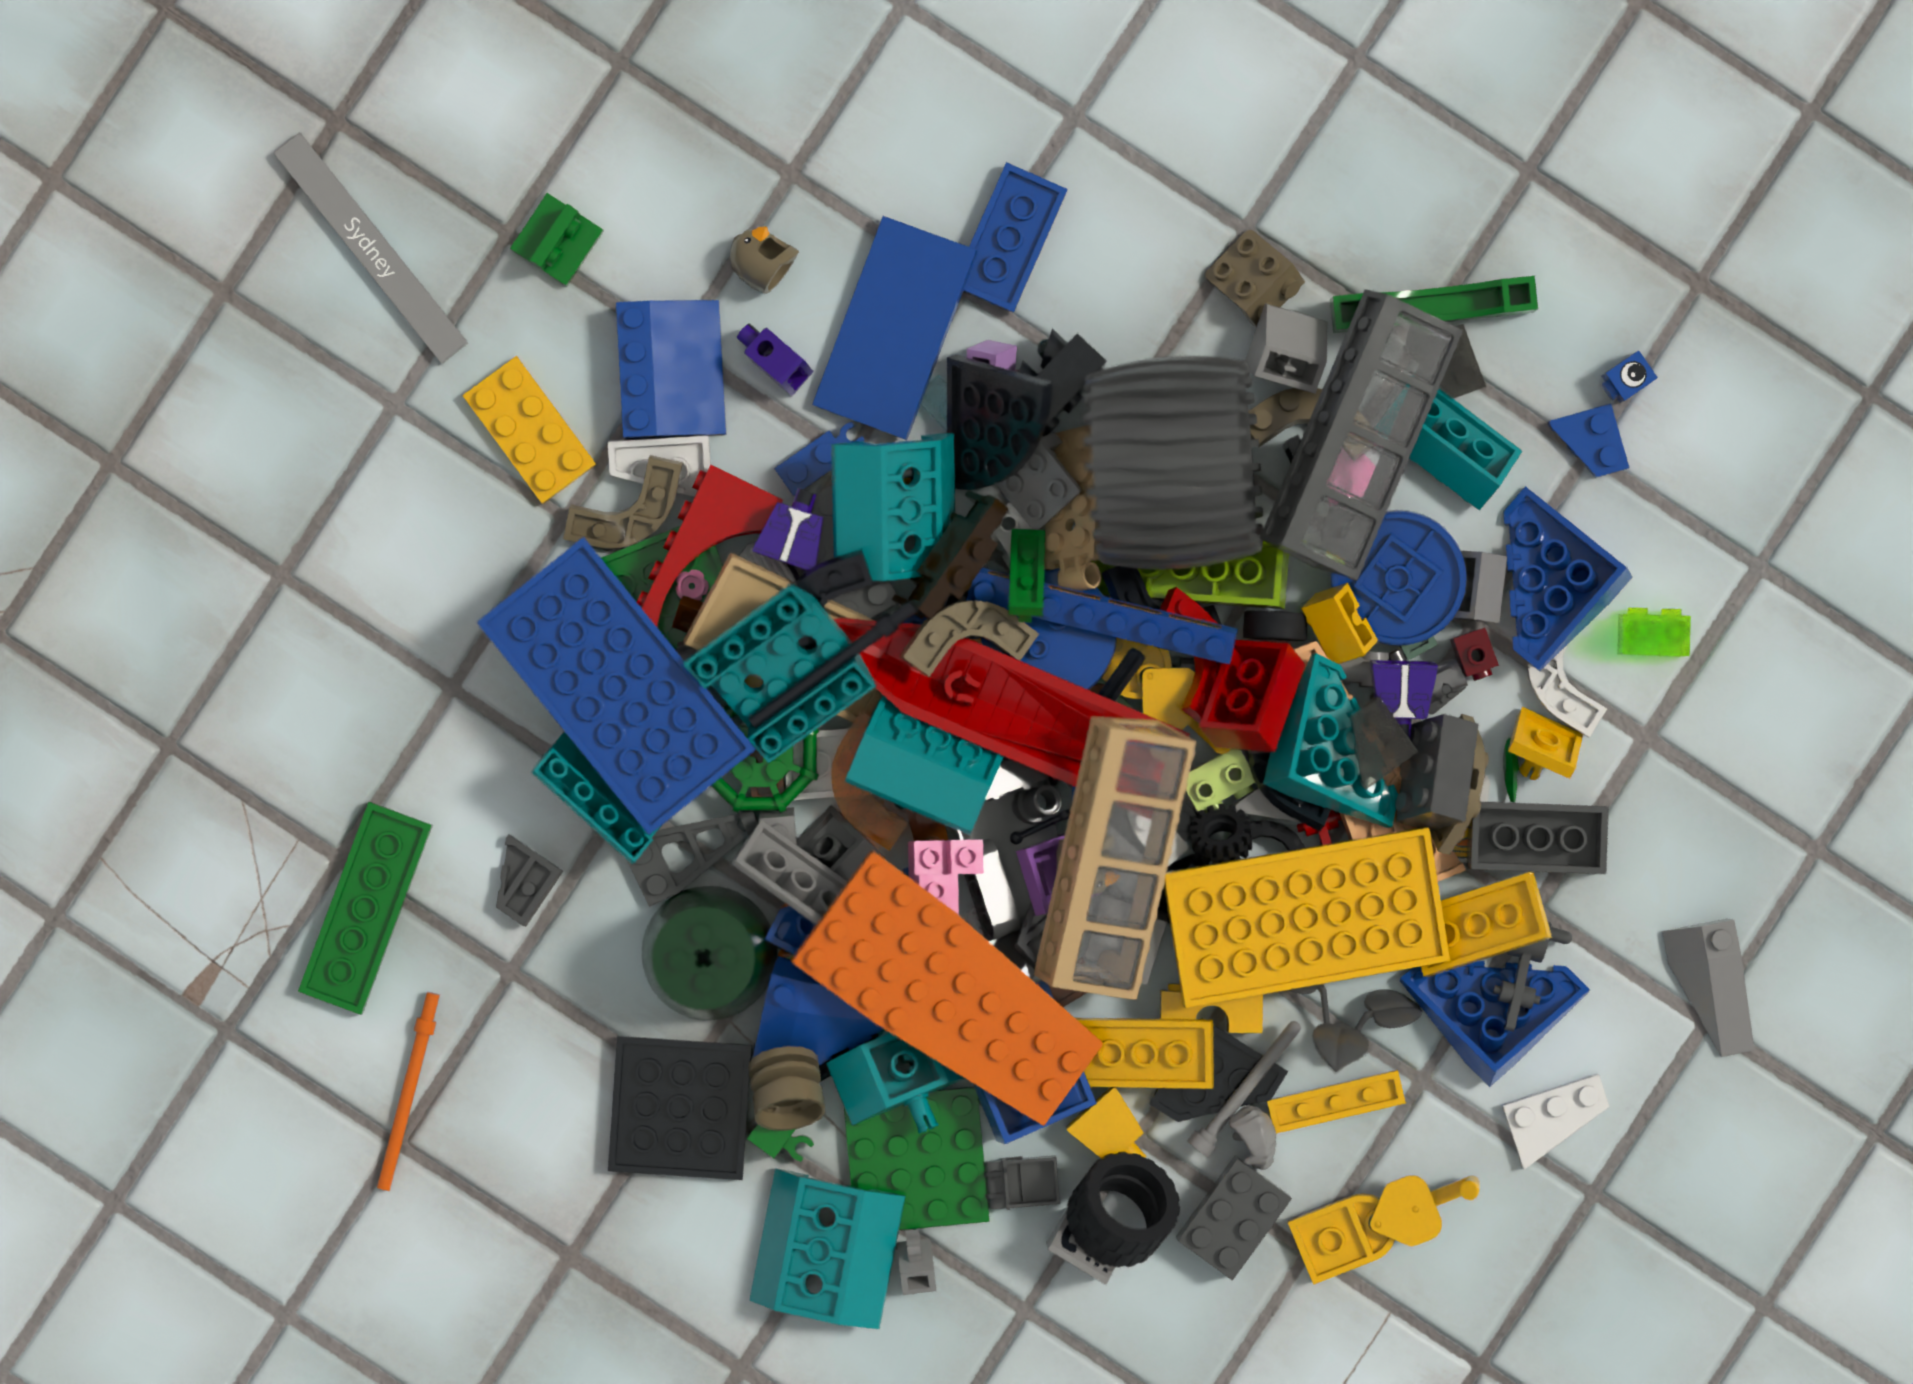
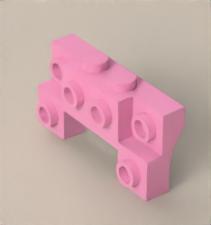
[908,840,984,915]

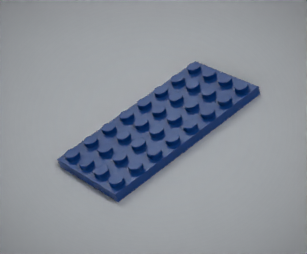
[476,537,756,835]

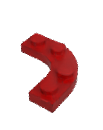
[1160,587,1221,724]

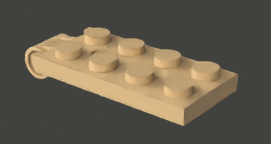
[1044,424,1102,591]

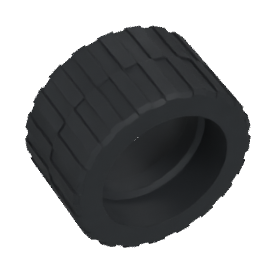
[1066,1152,1180,1267]

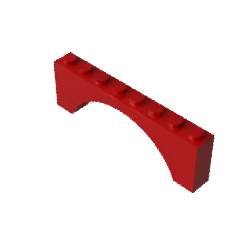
[637,465,784,627]

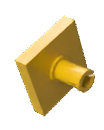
[1508,707,1583,780]

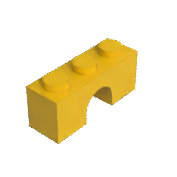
[1160,983,1263,1033]

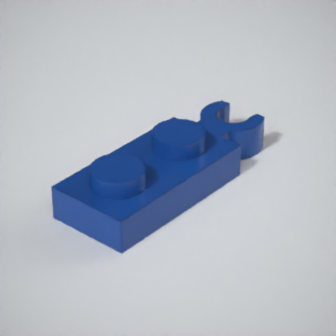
[774,422,865,496]

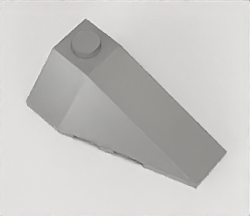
[1662,918,1755,1057]

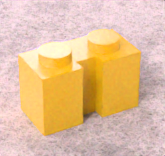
[1301,582,1378,664]

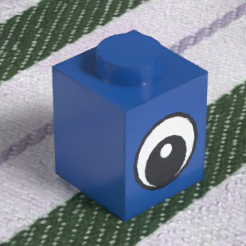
[1601,350,1658,403]

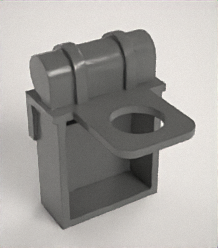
[983,1155,1060,1210]

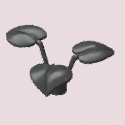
[1289,983,1423,1073]

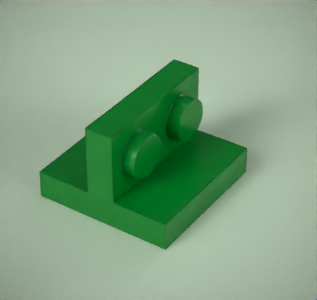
[510,193,604,286]

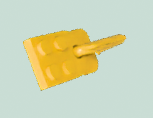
[1102,596,1231,754]
[1288,1175,1480,1285]

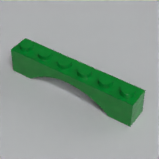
[1330,276,1538,333]

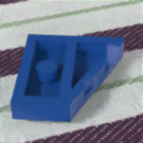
[1547,404,1630,478]

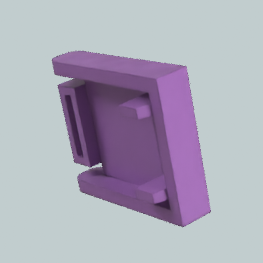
[1016,833,1102,916]

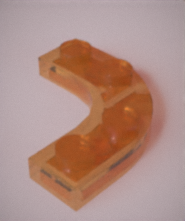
[831,710,908,851]

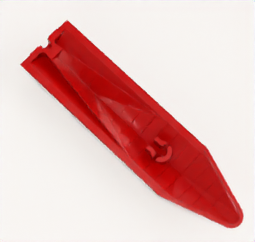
[834,618,1190,819]

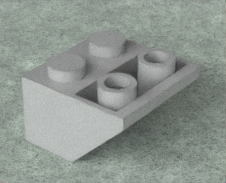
[1245,303,1328,394]

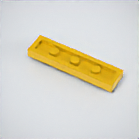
[1266,1070,1406,1134]

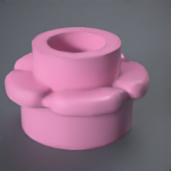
[675,569,709,601]

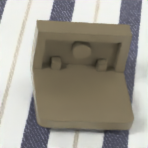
[1205,230,1305,327]

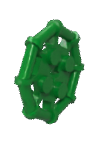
[711,704,819,813]

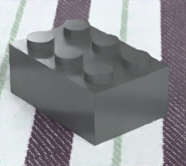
[1395,714,1479,831]
[1176,1155,1292,1281]

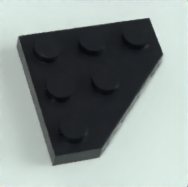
[1149,1018,1288,1122]

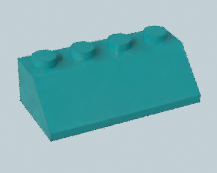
[1373,370,1522,511]

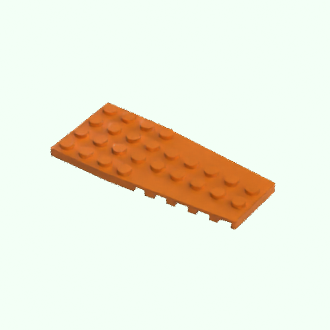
[790,850,1103,1125]

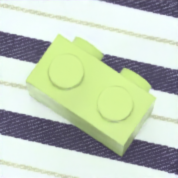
[1186,749,1255,813]

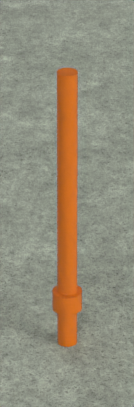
[377,992,440,1191]

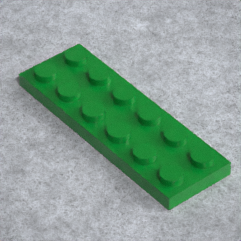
[298,802,433,1015]

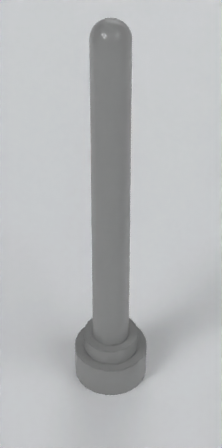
[1187,1021,1301,1158]

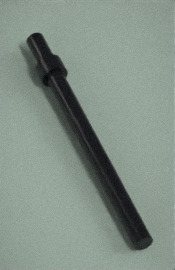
[748,600,918,728]

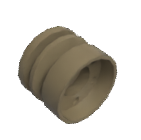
[748,1046,825,1131]

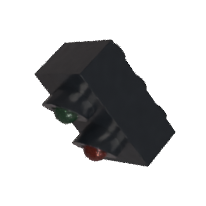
[1014,328,1107,436]

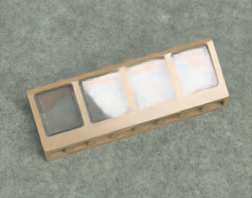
[1034,717,1196,1000]

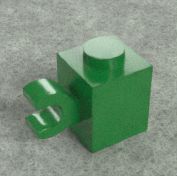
[747,1124,814,1162]

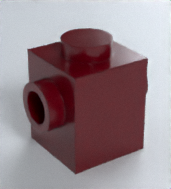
[1450,627,1499,681]

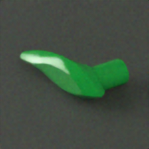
[1503,738,1519,802]

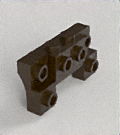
[891,490,1009,620]

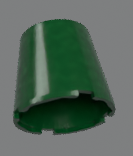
[642,886,776,1020]

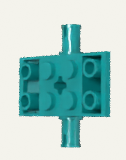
[826,1029,966,1134]

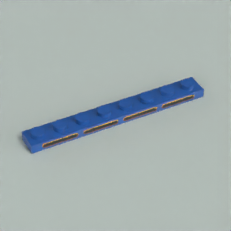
[966,568,1238,664]

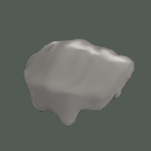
[1229,1105,1276,1170]

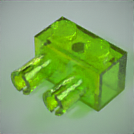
[1617,608,1691,657]

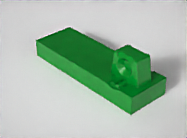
[1008,529,1045,622]

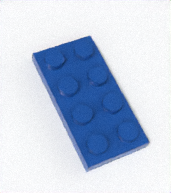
[963,162,1068,313]

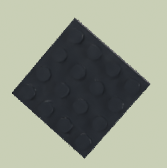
[608,1036,752,1180]

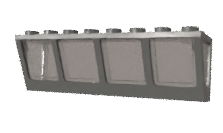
[1260,289,1463,580]

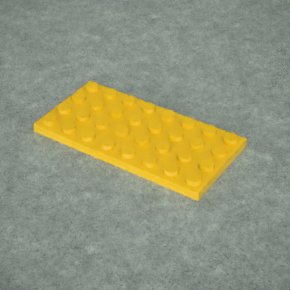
[1164,827,1450,1008]

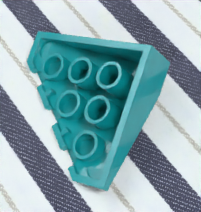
[1264,653,1398,828]

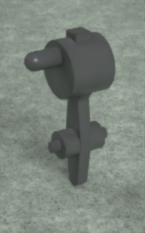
[1493,922,1572,1032]

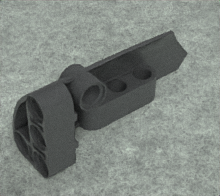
[956,759,1062,980]

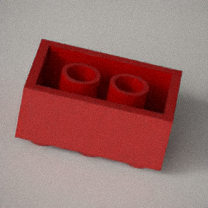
[1199,640,1305,752]

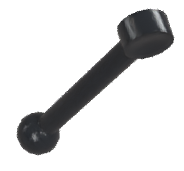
[1010,809,1071,845]

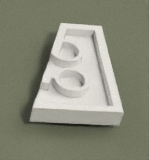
[607,435,711,497]
[1502,1074,1609,1170]

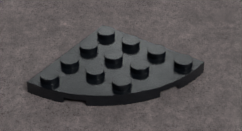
[947,355,1053,490]

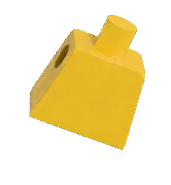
[1066,1087,1146,1159]

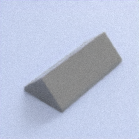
[730,820,847,924]

